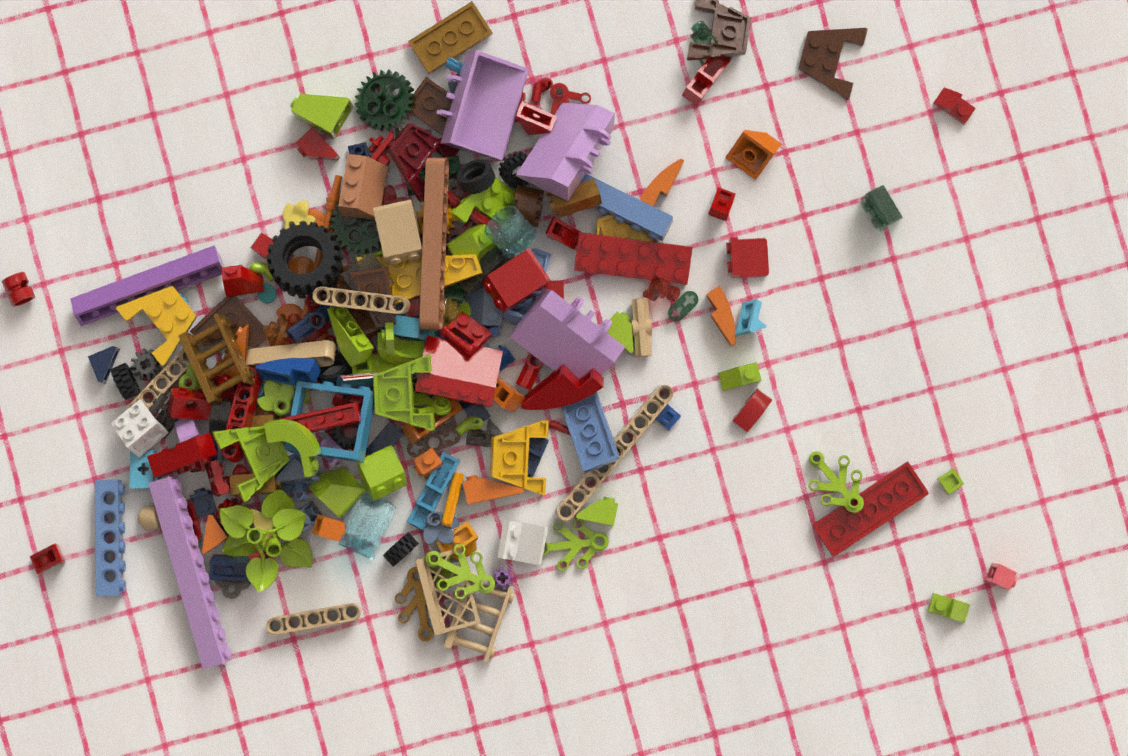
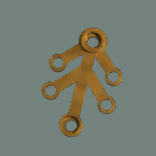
[395,567,447,642]

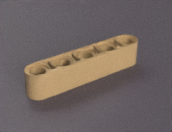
[313,287,410,314]
[246,340,336,373]
[126,348,191,412]
[266,603,362,635]

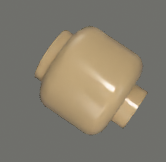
[137,505,161,531]

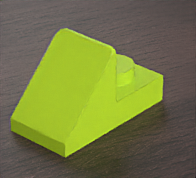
[927,593,970,623]

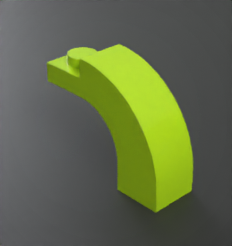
[378,323,424,365]
[264,419,321,477]

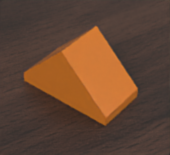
[202,514,229,553]

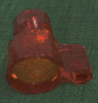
[643,277,680,302]

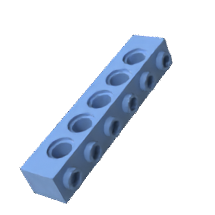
[95,479,126,596]

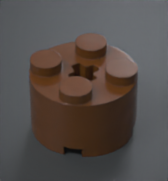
[511,186,545,228]

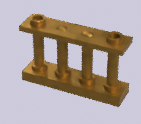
[178,313,255,405]

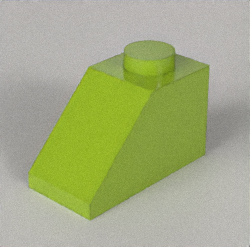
[607,311,633,355]
[718,362,762,391]
[576,497,618,526]

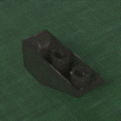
[457,245,515,294]

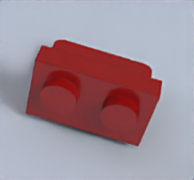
[726,237,769,278]

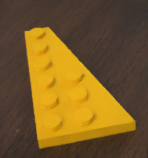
[356,254,483,305]

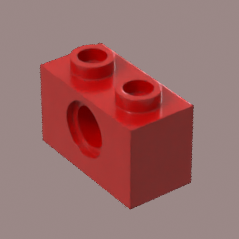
[168,387,212,421]

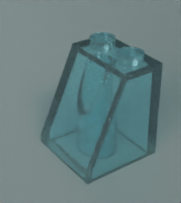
[339,493,396,560]

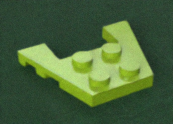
[450,177,516,253]
[373,354,435,431]
[212,425,290,502]

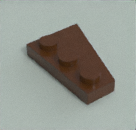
[350,267,397,328]

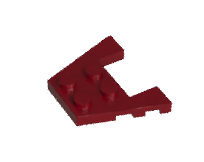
[387,123,459,203]

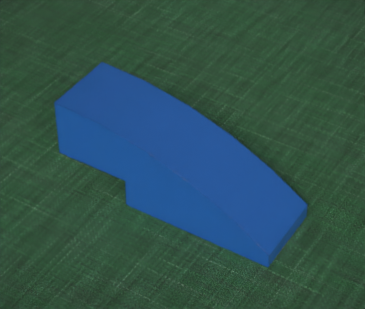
[255,358,321,386]

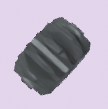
[130,349,163,381]

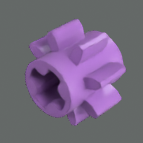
[493,566,515,590]

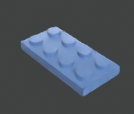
[561,392,620,473]

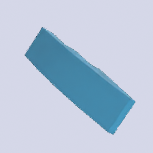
[407,452,460,531]

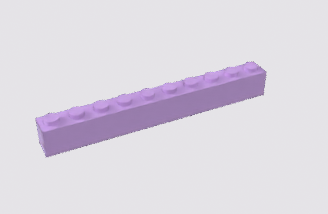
[148,475,232,669]

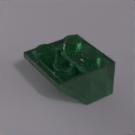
[861,185,903,232]

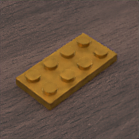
[408,1,493,74]

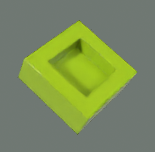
[937,468,964,495]

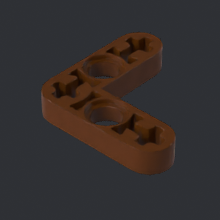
[407,396,461,458]

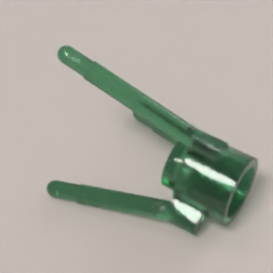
[691,21,732,65]

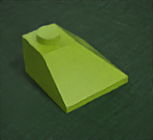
[446,224,495,266]
[308,467,367,518]

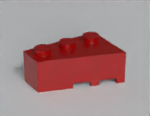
[147,433,217,478]

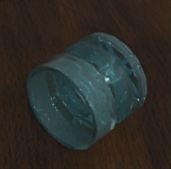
[485,206,537,258]

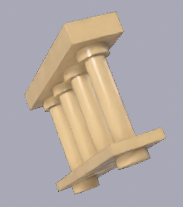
[443,581,515,662]

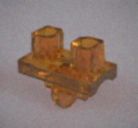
[261,313,295,346]

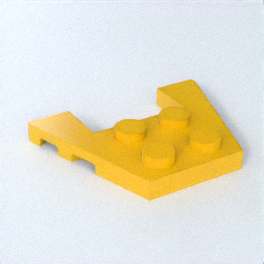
[116,286,198,367]
[490,420,549,495]

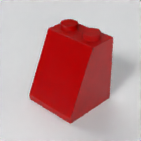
[482,248,551,314]

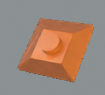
[725,130,782,180]

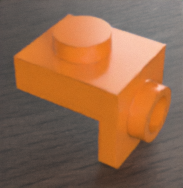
[413,448,444,479]

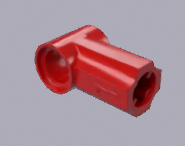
[516,353,543,390]

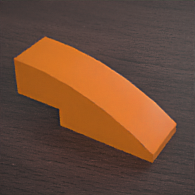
[640,159,684,207]
[706,285,736,347]

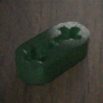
[667,291,699,322]

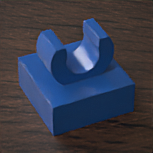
[498,345,516,371]
[655,404,681,431]

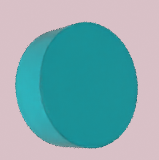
[257,284,277,304]

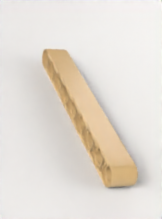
[556,385,673,521]

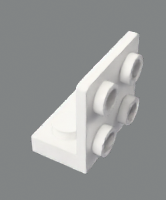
[111,399,169,458]
[497,519,548,566]

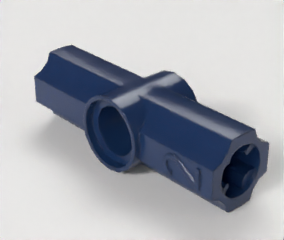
[286,304,333,344]

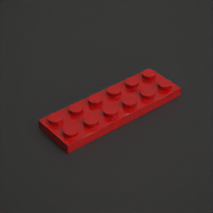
[574,232,693,285]
[812,461,930,557]

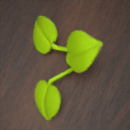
[222,490,313,568]
[220,505,306,592]

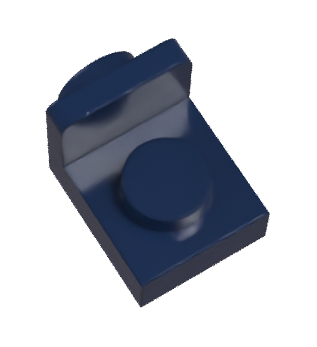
[190,487,217,518]

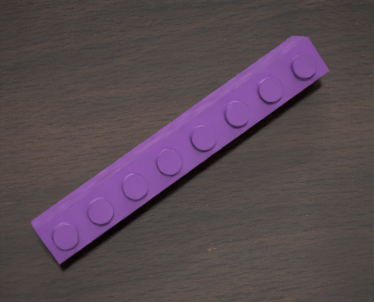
[70,245,223,326]

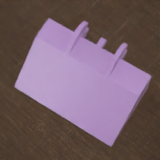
[436,50,529,161]
[516,103,615,201]
[509,288,625,379]

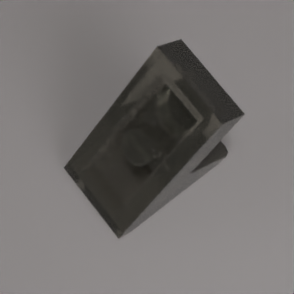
[466,418,503,447]

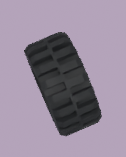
[267,221,343,299]

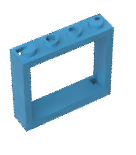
[284,381,375,463]

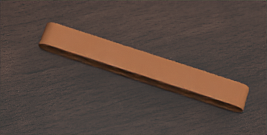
[420,158,449,330]

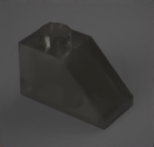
[209,401,232,440]

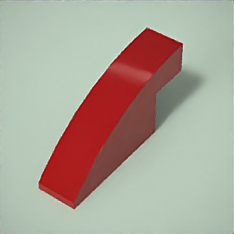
[521,364,604,410]

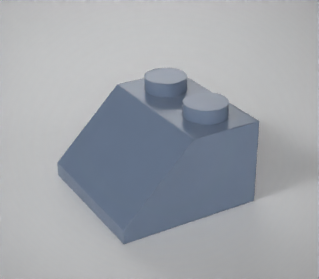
[465,287,503,328]

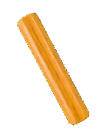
[442,472,464,527]

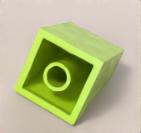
[290,94,354,139]

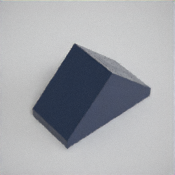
[88,346,120,384]

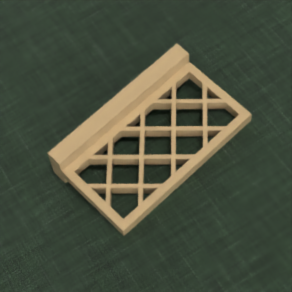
[415,548,480,636]

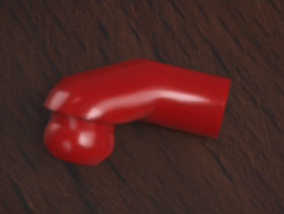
[531,78,553,103]

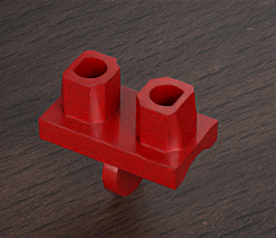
[368,132,396,166]

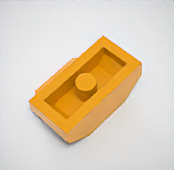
[436,521,478,560]

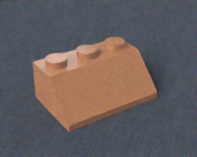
[338,154,388,220]

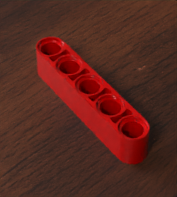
[221,367,262,463]

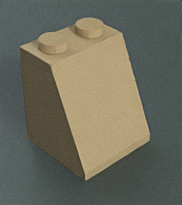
[373,199,422,265]

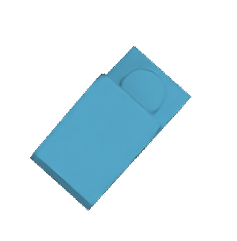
[735,299,767,336]

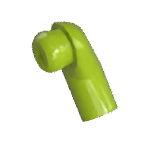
[249,262,274,282]
[455,417,483,436]

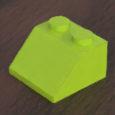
[357,445,407,502]

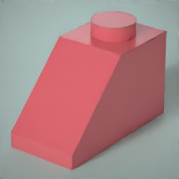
[985,563,1017,590]

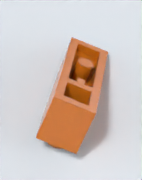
[493,376,525,412]
[402,399,463,445]
[463,475,524,504]

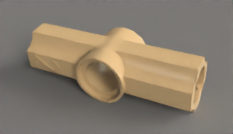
[632,298,652,357]

